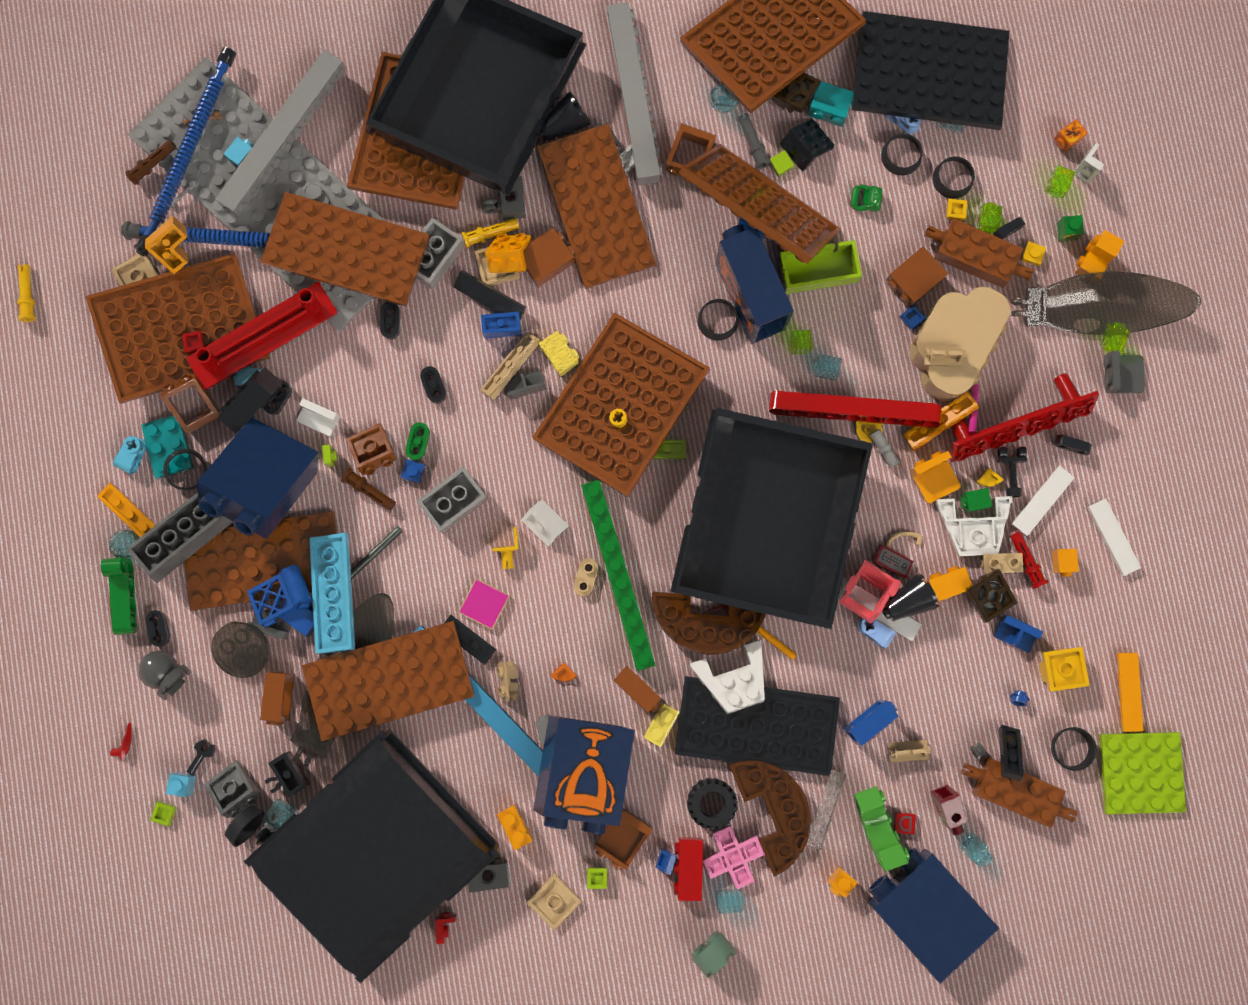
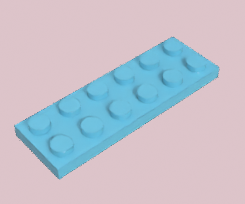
[309,533,355,654]

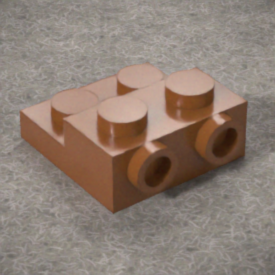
[346,423,397,475]

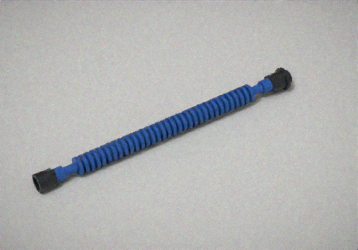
[134,47,237,257]

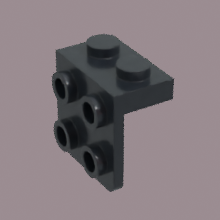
[779,119,835,172]

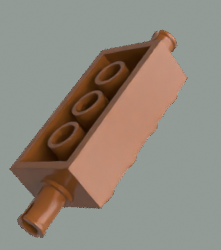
[924,218,1034,288]
[961,758,1078,828]

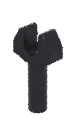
[186,739,215,775]

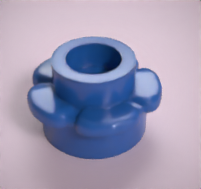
[1010,690,1030,706]

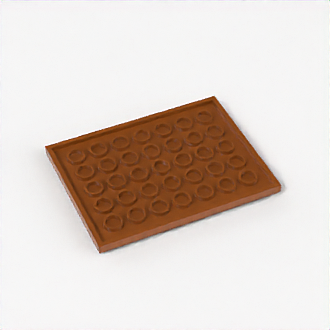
[680,0,866,114]
[347,52,466,210]
[679,144,841,264]
[85,253,270,404]
[532,312,710,497]

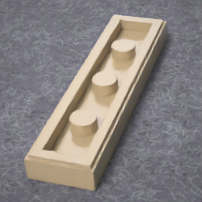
[480,332,541,400]

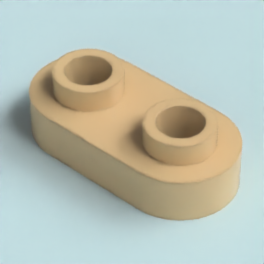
[574,558,598,597]

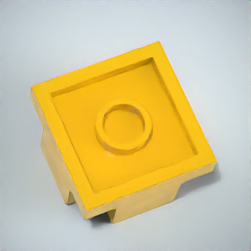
[1039,647,1090,692]

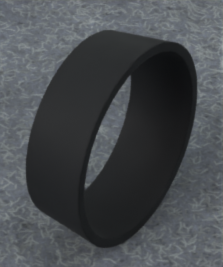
[881,133,923,176]
[933,156,975,199]
[697,299,739,341]
[163,449,207,490]
[1051,727,1097,771]
[225,805,265,847]

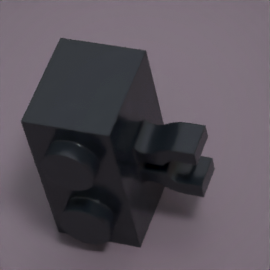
[265,751,311,797]

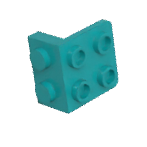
[808,82,853,127]

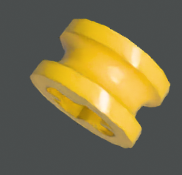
[609,409,628,428]

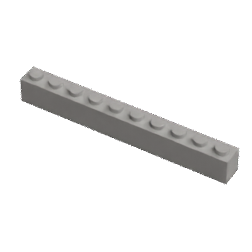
[607,2,663,186]
[215,49,346,217]

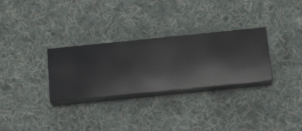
[453,270,527,320]

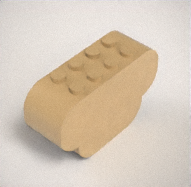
[910,287,1010,402]

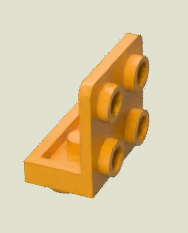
[485,233,532,273]
[910,450,961,504]

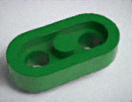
[405,422,430,461]

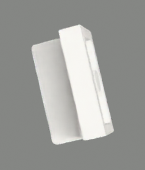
[1073,143,1105,184]
[297,398,340,437]
[521,500,568,547]

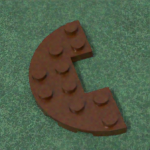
[652,591,766,655]
[729,760,811,876]

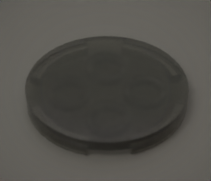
[211,621,269,678]

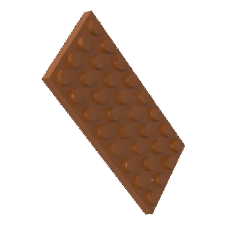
[537,123,656,289]
[261,192,430,307]
[184,511,337,611]
[302,621,475,741]

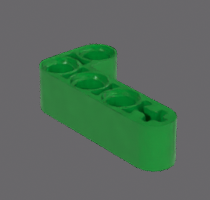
[101,557,137,635]

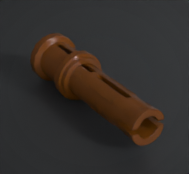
[125,139,177,185]
[341,467,396,512]

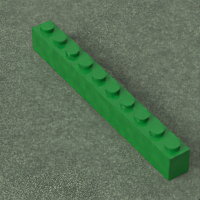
[581,479,656,671]

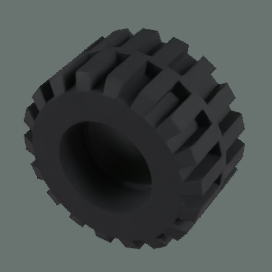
[687,778,738,830]

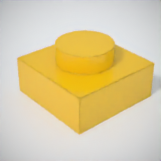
[946,199,967,221]
[1021,241,1046,267]

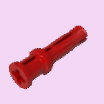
[1009,531,1049,589]

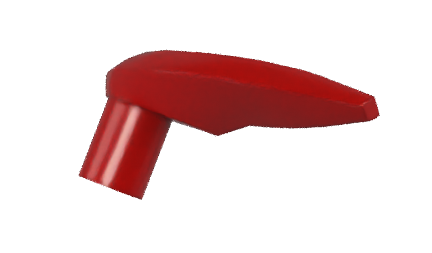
[110,723,132,760]

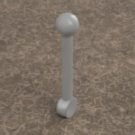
[171,180,198,208]

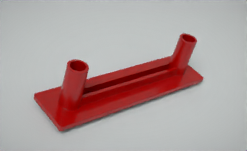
[186,282,338,390]
[950,373,1099,462]

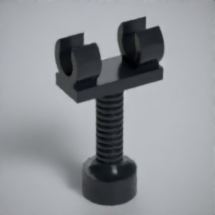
[997,447,1027,498]

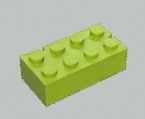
[778,240,862,294]

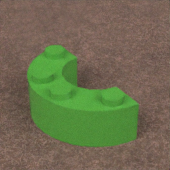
[854,786,910,872]

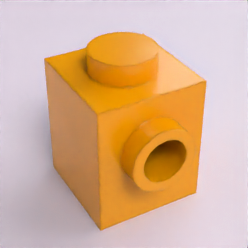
[1052,548,1079,577]
[827,866,858,898]

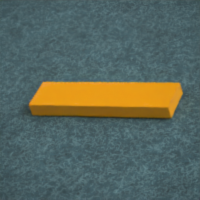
[903,391,979,451]
[97,483,156,537]
[1116,653,1143,732]

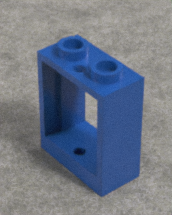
[843,700,899,746]

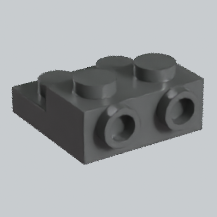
[204,760,260,818]

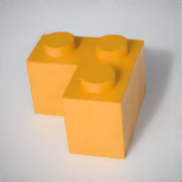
[145,216,188,274]
[1075,230,1125,284]

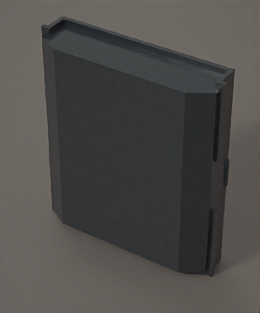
[365,0,586,196]
[670,408,872,629]
[244,729,500,984]

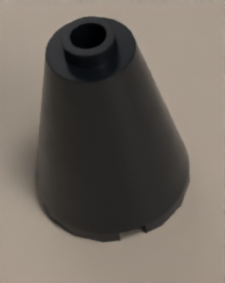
[539,91,590,140]
[882,573,939,621]

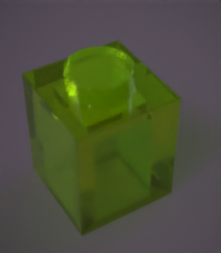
[1045,165,1076,198]
[977,202,1002,233]
[1101,322,1130,354]
[790,330,813,355]

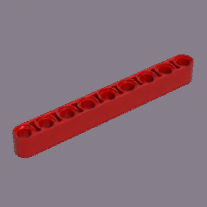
[769,391,942,428]

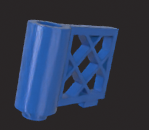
[247,565,312,628]

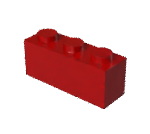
[674,837,703,901]

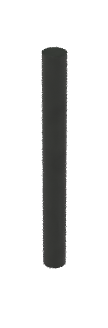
[351,526,403,580]

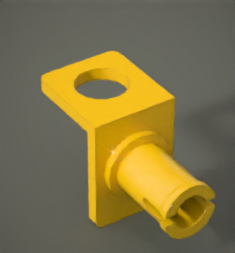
[492,526,519,569]

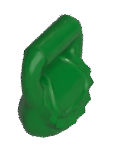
[850,185,883,212]

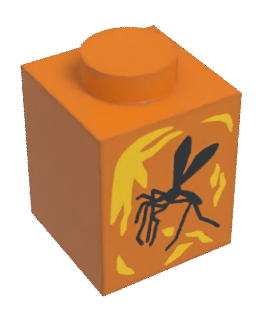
[1054,119,1088,153]

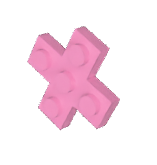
[703,825,765,889]

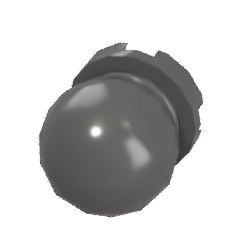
[138,651,191,700]

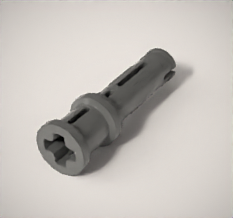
[738,113,771,170]

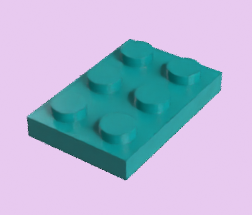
[141,415,194,479]

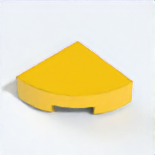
[976,467,1004,487]

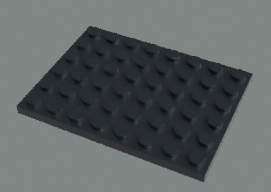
[851,11,1010,130]

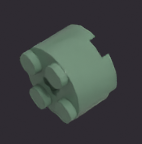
[691,930,737,979]

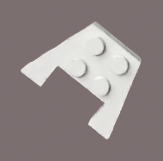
[936,496,1012,557]
[689,640,765,714]

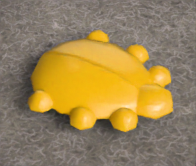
[856,422,883,443]

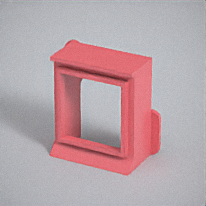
[839,560,901,623]

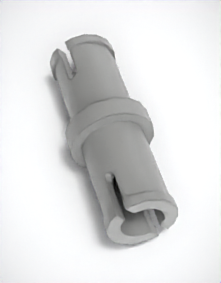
[870,429,900,468]

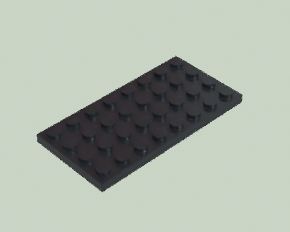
[675,676,840,776]

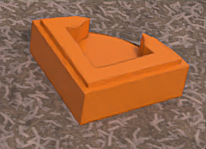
[550,662,578,682]

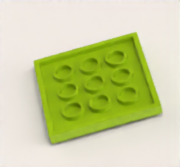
[1099,732,1186,814]

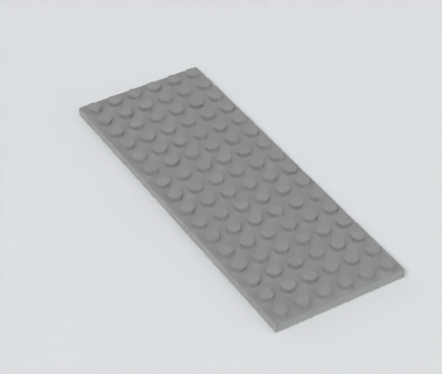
[128,57,385,332]

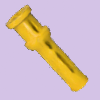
[462,217,519,248]
[17,264,36,322]

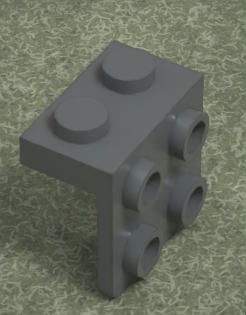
[1103,351,1145,393]

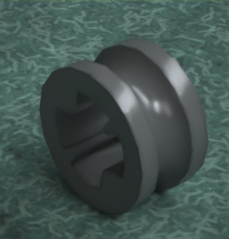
[481,199,498,214]
[970,742,988,763]

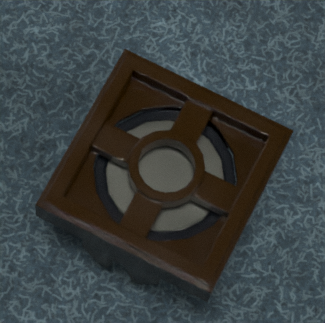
[771,73,821,114]
[966,569,1017,623]

